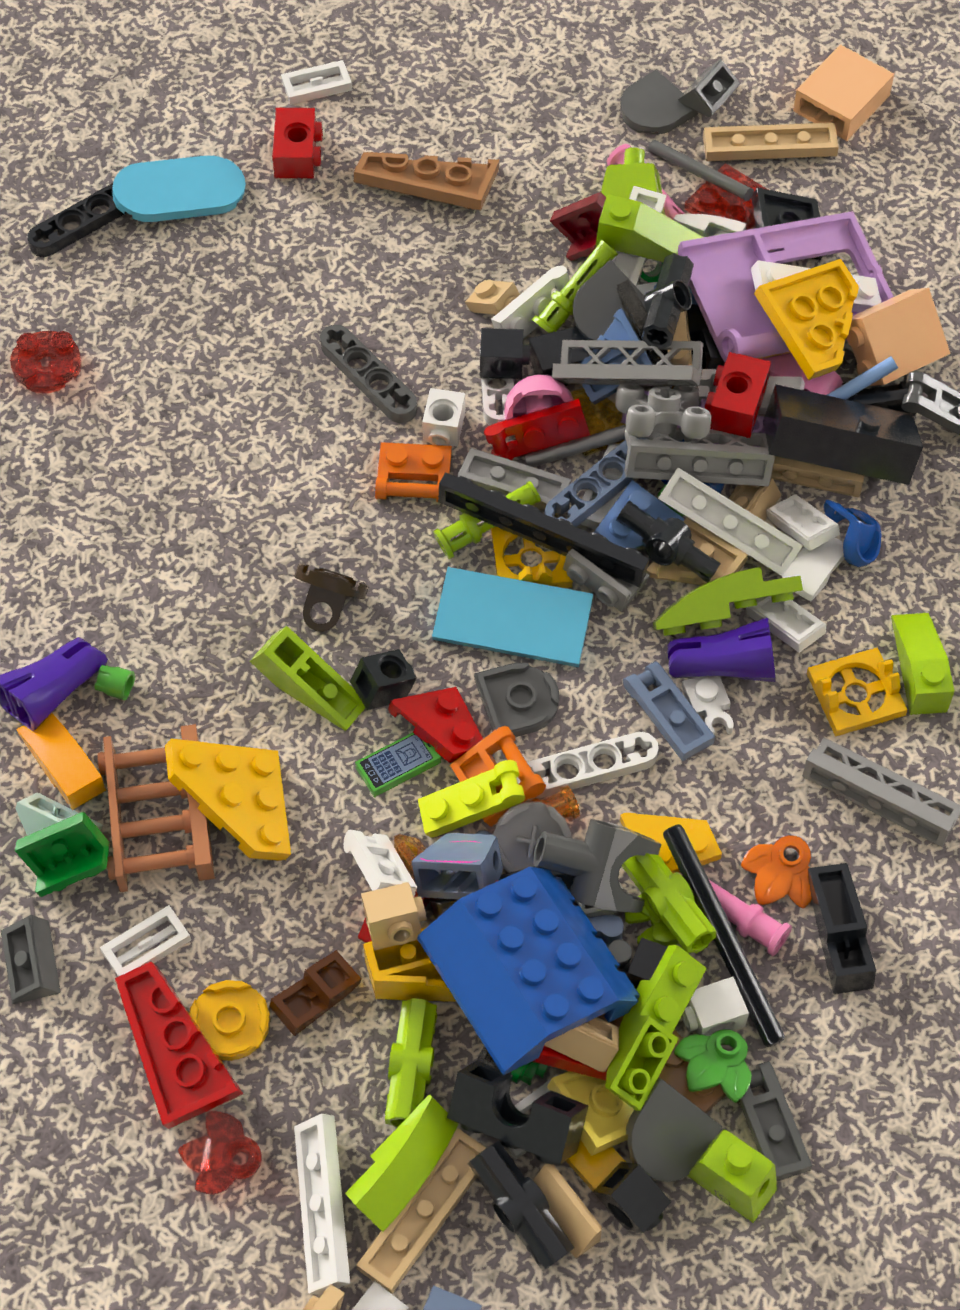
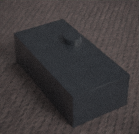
[763,384,923,485]

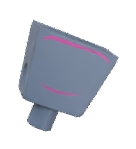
[411,830,503,899]

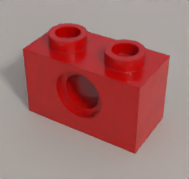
[272,108,323,179]
[705,352,771,438]

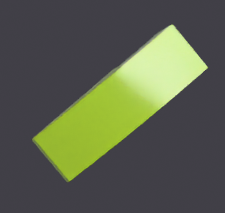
[345,1094,459,1232]

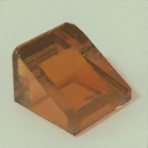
[394,834,426,881]

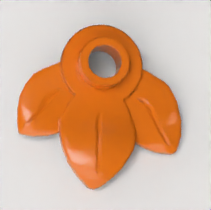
[741,835,812,909]

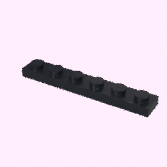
[438,472,649,588]

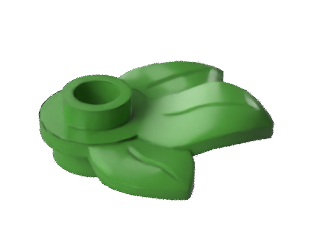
[674,1029,752,1102]

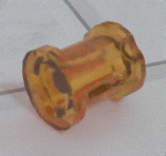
[530,785,580,819]

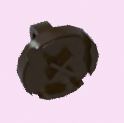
[294,563,369,632]

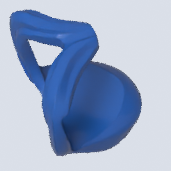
[824,500,881,567]

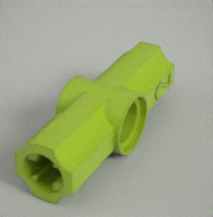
[622,853,716,954]
[385,998,437,1127]

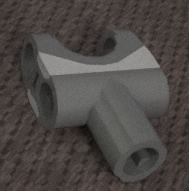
[534,819,661,913]

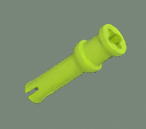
[532,240,618,333]
[433,481,541,559]

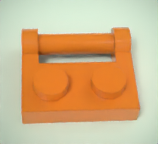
[375,442,452,502]
[450,726,546,827]

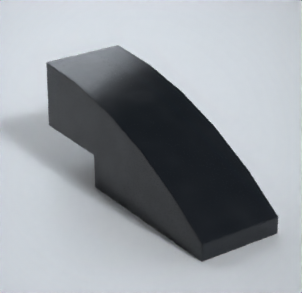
[808,863,876,994]

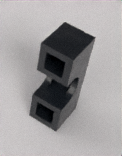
[447,1061,589,1165]

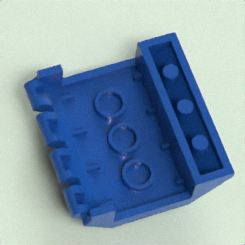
[417,866,640,1075]

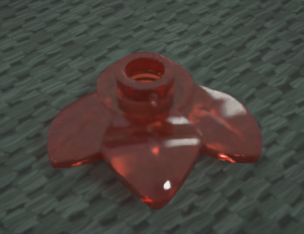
[178,1111,262,1194]

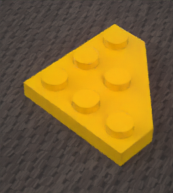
[754,259,859,380]
[165,738,291,861]

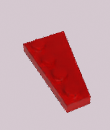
[115,961,243,1129]

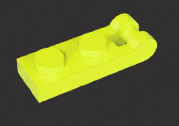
[418,760,525,838]

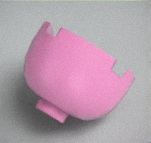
[504,374,573,436]

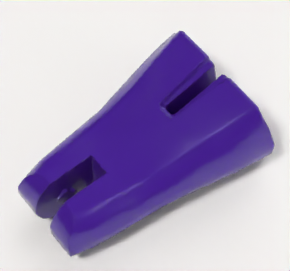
[667,618,776,682]
[0,637,108,731]

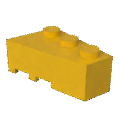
[363,926,457,1002]

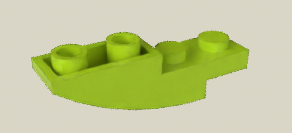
[652,567,803,636]
[605,945,707,1111]

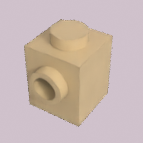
[361,882,427,951]

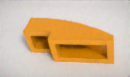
[16,713,106,810]

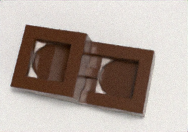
[269,950,362,1036]

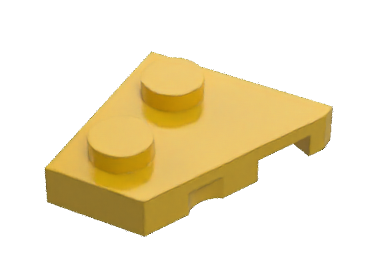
[620,813,722,873]

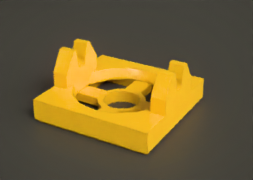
[491,527,573,588]
[806,647,908,737]

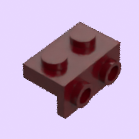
[550,191,606,261]

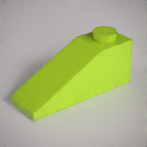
[596,194,704,262]
[891,613,955,715]
[249,626,365,731]

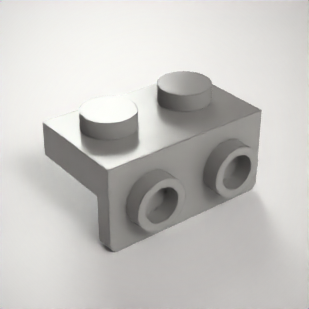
[563,532,650,612]

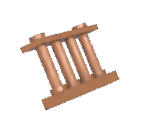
[98,724,215,892]

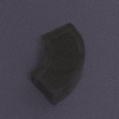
[616,280,667,365]

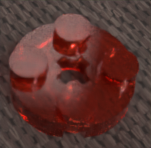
[10,331,82,393]

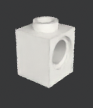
[422,388,465,447]
[682,977,749,1036]

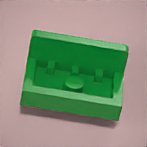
[15,811,110,897]

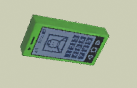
[355,732,441,797]

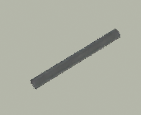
[648,140,754,201]

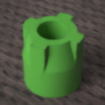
[95,665,135,700]

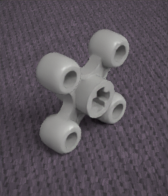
[615,382,711,439]

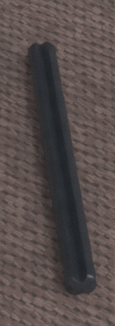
[663,824,785,1047]

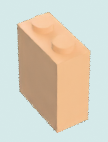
[793,45,894,141]
[846,288,951,386]

